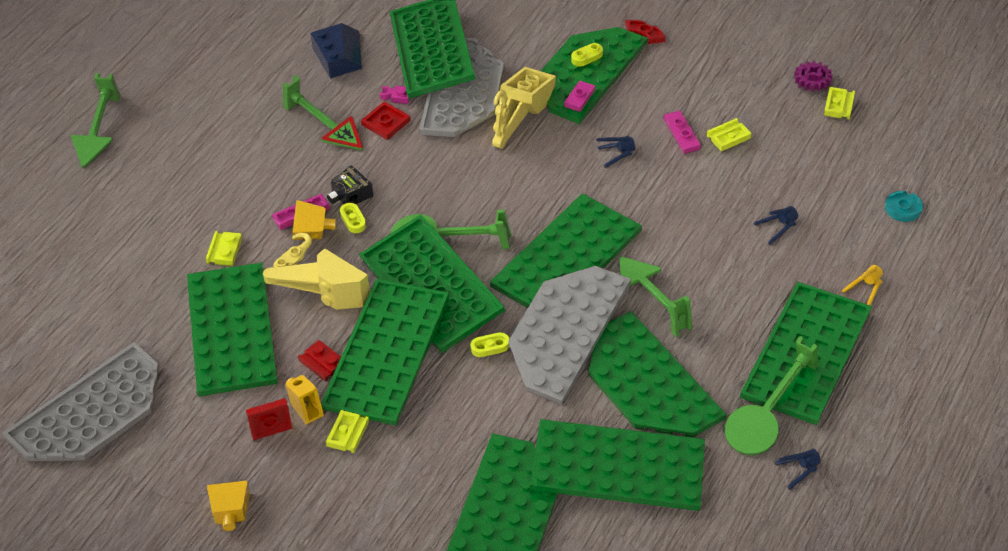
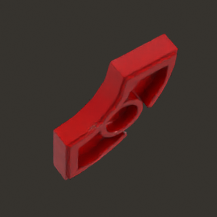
[625,20,666,44]

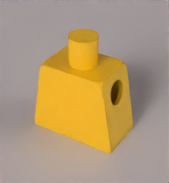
[292,200,336,240]
[286,375,324,425]
[207,481,250,531]

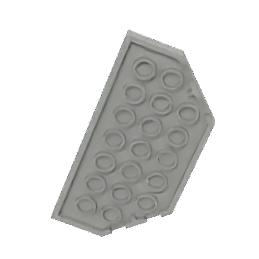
[419,38,504,137]
[508,266,631,405]
[2,342,159,461]

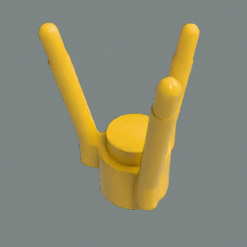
[842,265,883,306]

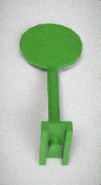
[390,209,512,249]
[725,336,819,455]

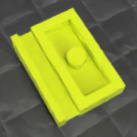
[824,87,855,120]
[707,118,752,152]
[206,231,242,266]
[326,410,369,453]

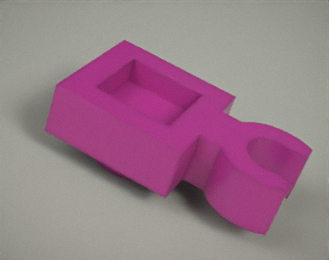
[380,86,410,104]

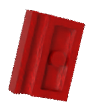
[298,340,341,382]

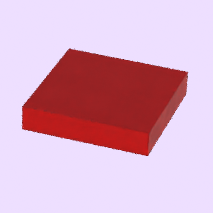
[361,101,411,140]
[245,398,293,441]

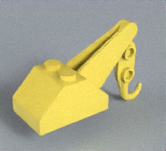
[492,67,556,149]
[263,233,370,310]

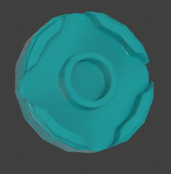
[885,191,923,222]

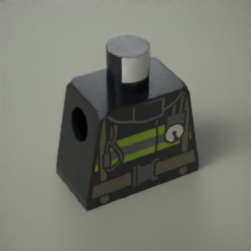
[327,165,374,204]

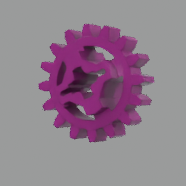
[794,61,833,92]

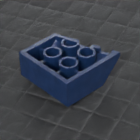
[310,23,362,79]

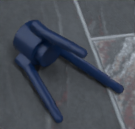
[596,136,635,167]
[754,206,798,245]
[775,448,821,489]

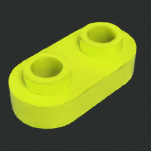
[571,43,603,66]
[340,203,366,233]
[471,332,509,357]

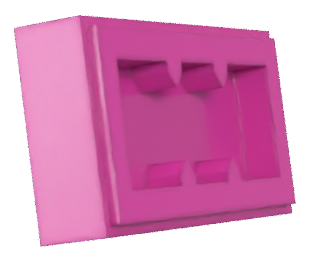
[564,81,595,112]

